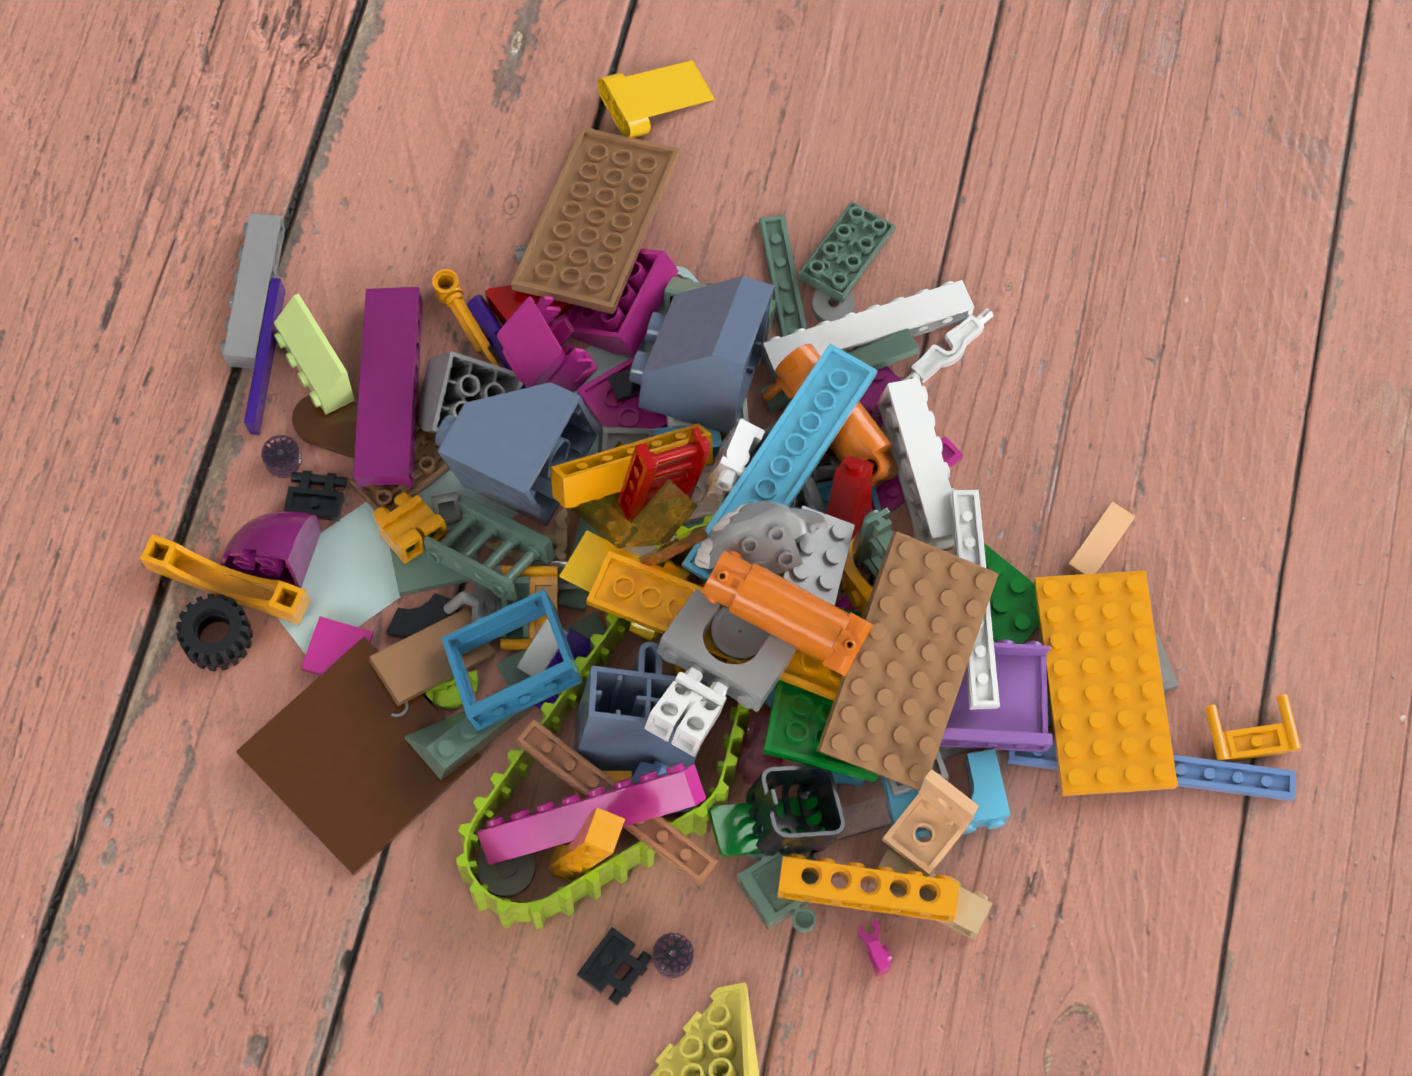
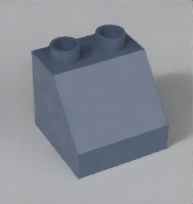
[629,276,774,434]
[435,382,599,526]

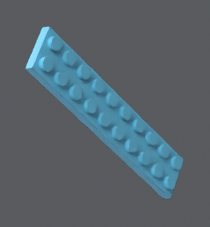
[682,343,877,582]

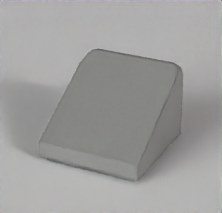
[431,492,462,524]

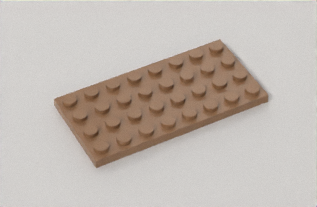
[511,127,680,314]
[816,531,999,791]

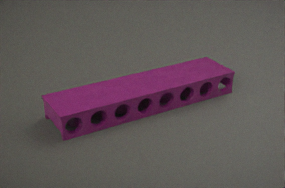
[353,287,423,489]

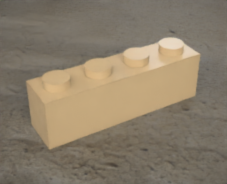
[870,849,993,940]

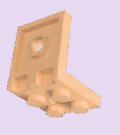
[882,769,979,877]

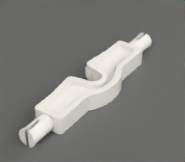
[902,308,994,383]

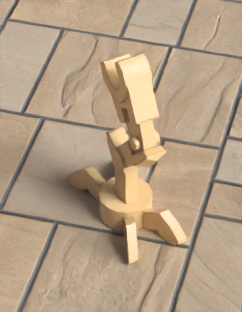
[485,509,570,563]

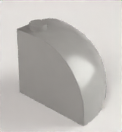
[419,351,523,434]

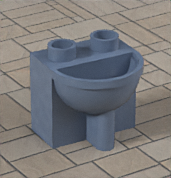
[573,642,708,776]

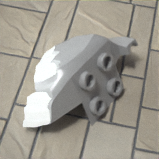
[695,501,829,574]

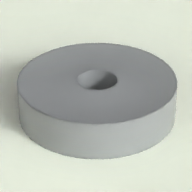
[812,290,855,322]

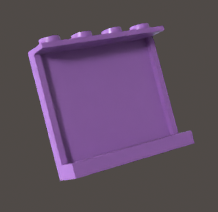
[940,640,1053,752]

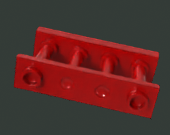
[617,427,710,524]

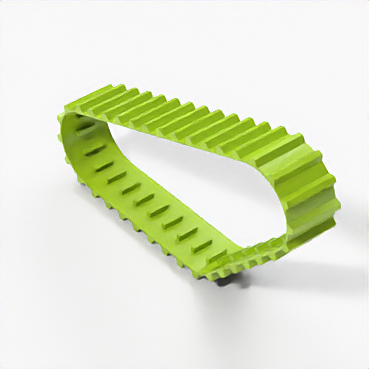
[456,515,750,930]

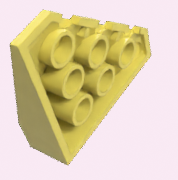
[650,982,759,1076]

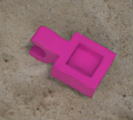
[857,920,892,977]

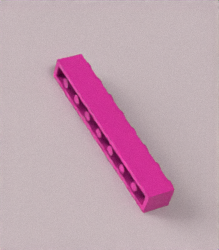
[477,763,706,865]

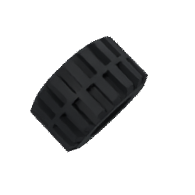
[176,594,253,671]

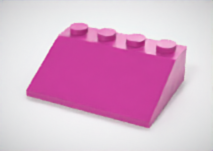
[565,249,679,356]

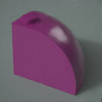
[221,511,322,588]

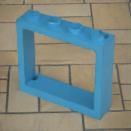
[441,589,582,731]

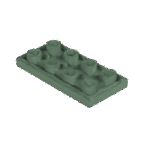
[797,201,896,303]

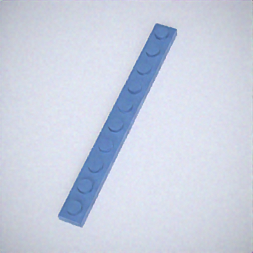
[1007,739,1296,801]

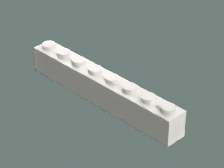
[762,280,974,382]

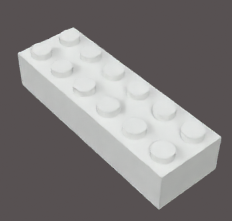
[877,378,955,550]

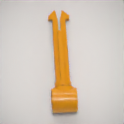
[432,269,498,366]

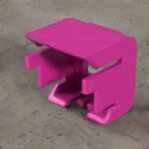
[497,296,597,392]

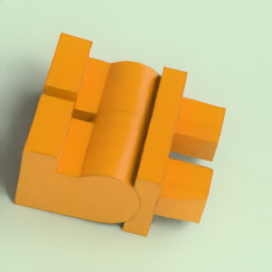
[373,492,447,564]

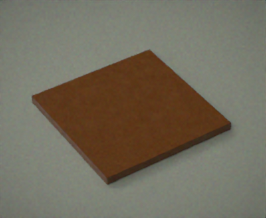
[236,636,481,876]

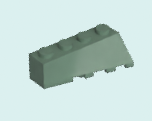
[405,681,531,781]

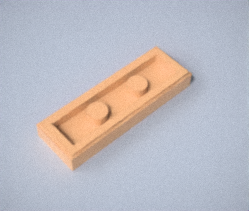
[1068,502,1136,574]

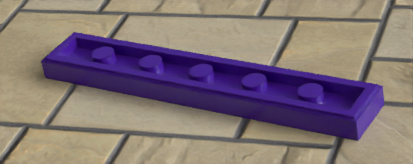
[244,278,286,435]

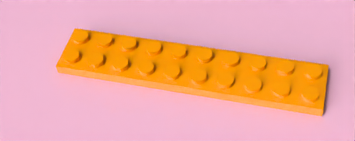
[586,551,843,701]

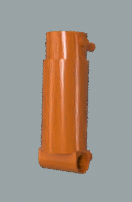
[762,343,899,487]
[701,550,873,677]

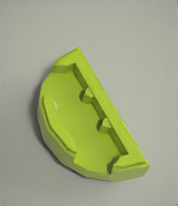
[425,669,479,709]

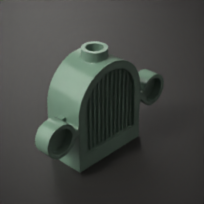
[737,851,817,933]

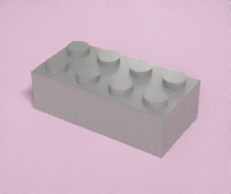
[777,505,855,605]

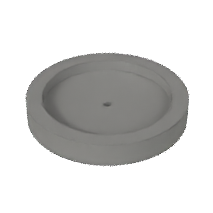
[711,606,769,660]
[477,851,535,898]

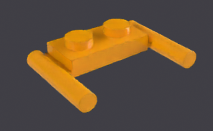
[500,566,558,650]
[1205,694,1301,761]

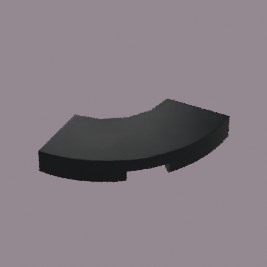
[386,593,460,639]

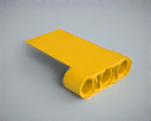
[597,60,715,138]
[559,530,691,642]

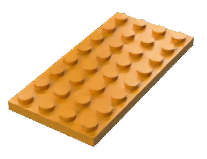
[1034,570,1178,796]

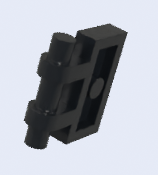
[284,470,347,522]
[577,927,652,1006]

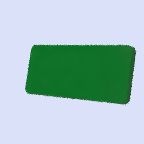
[708,796,836,857]

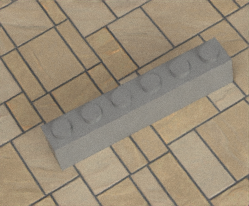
[220,213,285,369]

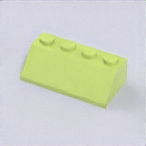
[274,293,355,415]

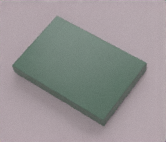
[390,527,478,596]

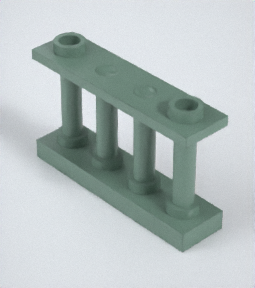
[423,496,555,602]

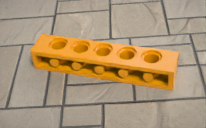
[777,854,959,923]

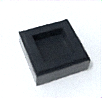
[608,369,641,403]

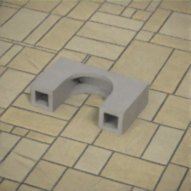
[657,589,796,712]

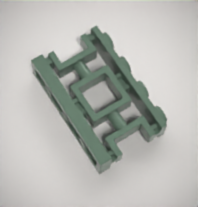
[854,508,893,580]

